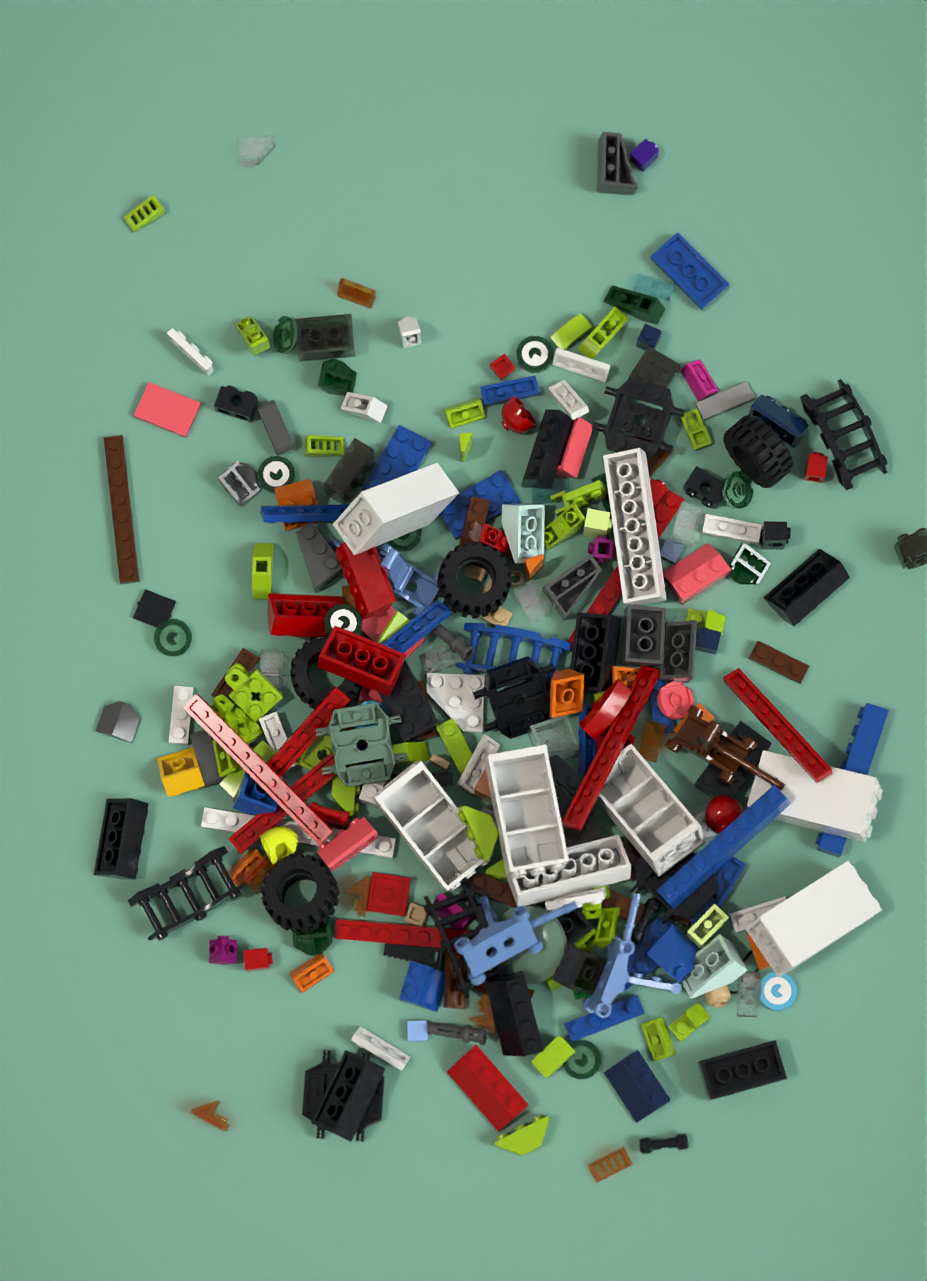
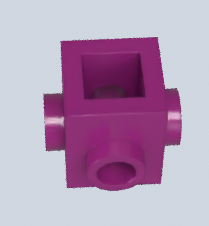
[587,536,616,564]
[209,936,237,965]

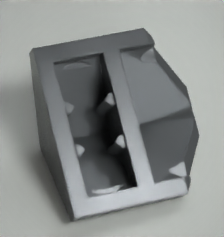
[217,461,260,506]
[96,701,141,743]

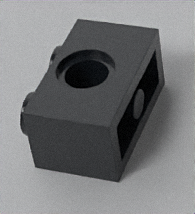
[214,385,258,422]
[683,466,727,509]
[760,521,791,550]

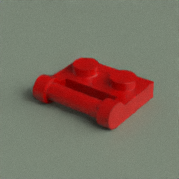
[310,802,350,830]

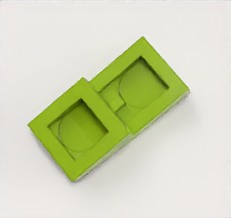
[550,313,593,350]
[679,408,712,450]

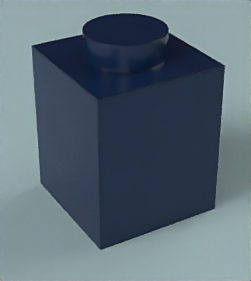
[636,323,662,354]
[695,627,721,655]

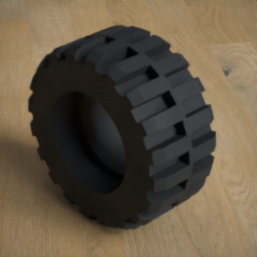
[723,415,793,488]
[437,542,512,619]
[290,635,362,709]
[261,854,339,933]

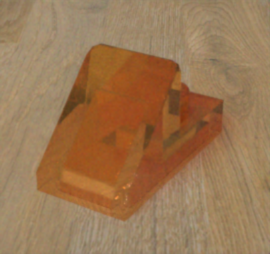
[344,876,371,917]
[468,994,496,1035]
[190,1100,230,1132]

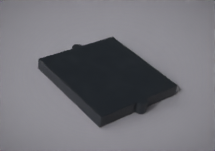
[133,589,176,630]

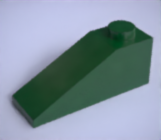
[604,285,666,325]

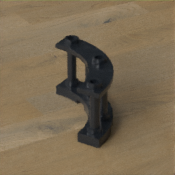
[800,379,887,490]
[128,846,247,941]
[423,880,507,999]

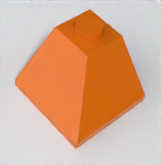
[550,669,584,718]

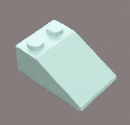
[502,503,545,563]
[682,934,747,999]

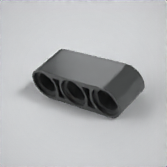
[256,400,295,456]
[190,730,224,786]

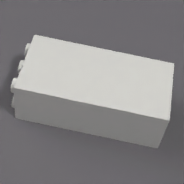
[333,462,459,555]
[596,744,706,876]
[484,745,569,879]
[747,750,883,843]
[371,761,493,891]
[745,861,882,978]

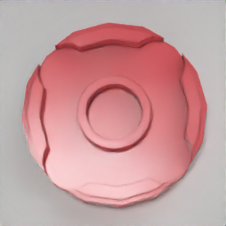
[657,681,694,720]

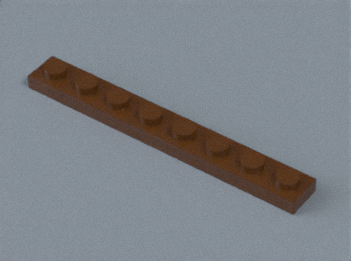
[104,435,140,584]

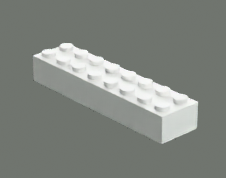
[603,448,667,606]

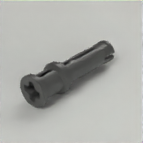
[432,624,475,662]
[427,1022,488,1046]

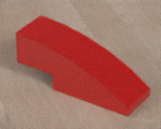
[580,679,632,740]

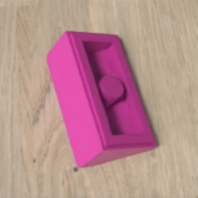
[681,360,719,401]
[433,892,471,929]

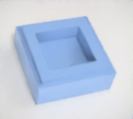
[407,1020,428,1041]

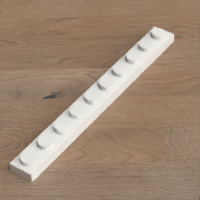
[201,807,396,859]

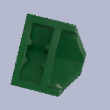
[318,359,357,396]
[729,542,771,585]
[292,916,333,956]

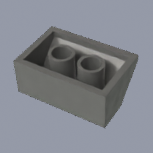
[621,605,666,667]
[659,620,697,683]

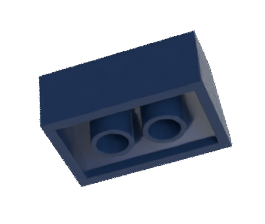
[748,394,809,448]
[604,1050,671,1123]

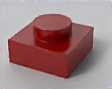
[489,353,516,381]

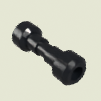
[630,898,661,944]
[639,1133,688,1154]

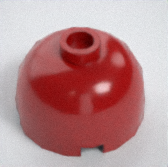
[501,396,536,434]
[704,795,744,834]

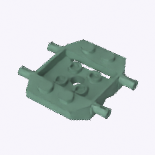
[315,703,408,787]

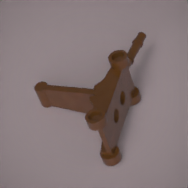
[665,705,785,791]

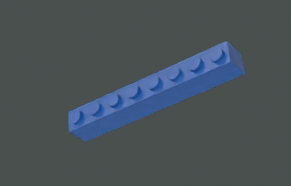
[815,703,889,858]
[657,785,791,909]

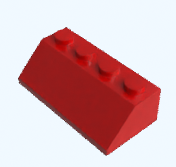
[335,542,396,620]
[267,593,350,637]
[318,626,406,696]
[447,1045,529,1132]

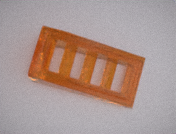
[588,1147,633,1183]

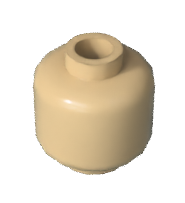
[704,985,731,1008]

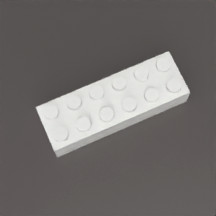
[507,834,631,907]

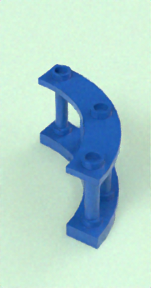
[456,623,571,691]

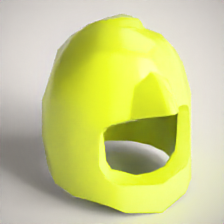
[260,825,298,864]

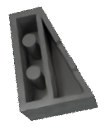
[597,132,638,195]
[296,523,343,593]
[542,554,602,620]

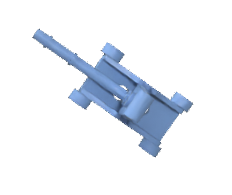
[329,538,439,617]
[582,893,681,1018]
[454,896,578,985]

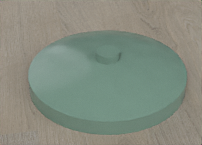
[498,905,567,984]

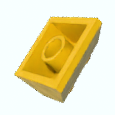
[157,747,205,797]

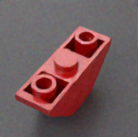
[479,523,513,559]

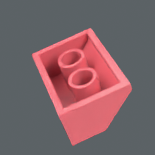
[556,417,593,478]
[663,543,731,605]
[317,817,379,873]

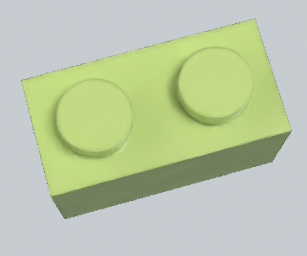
[583,508,612,538]
[686,904,729,948]

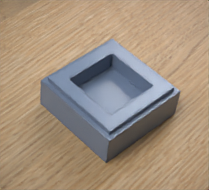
[660,538,684,564]

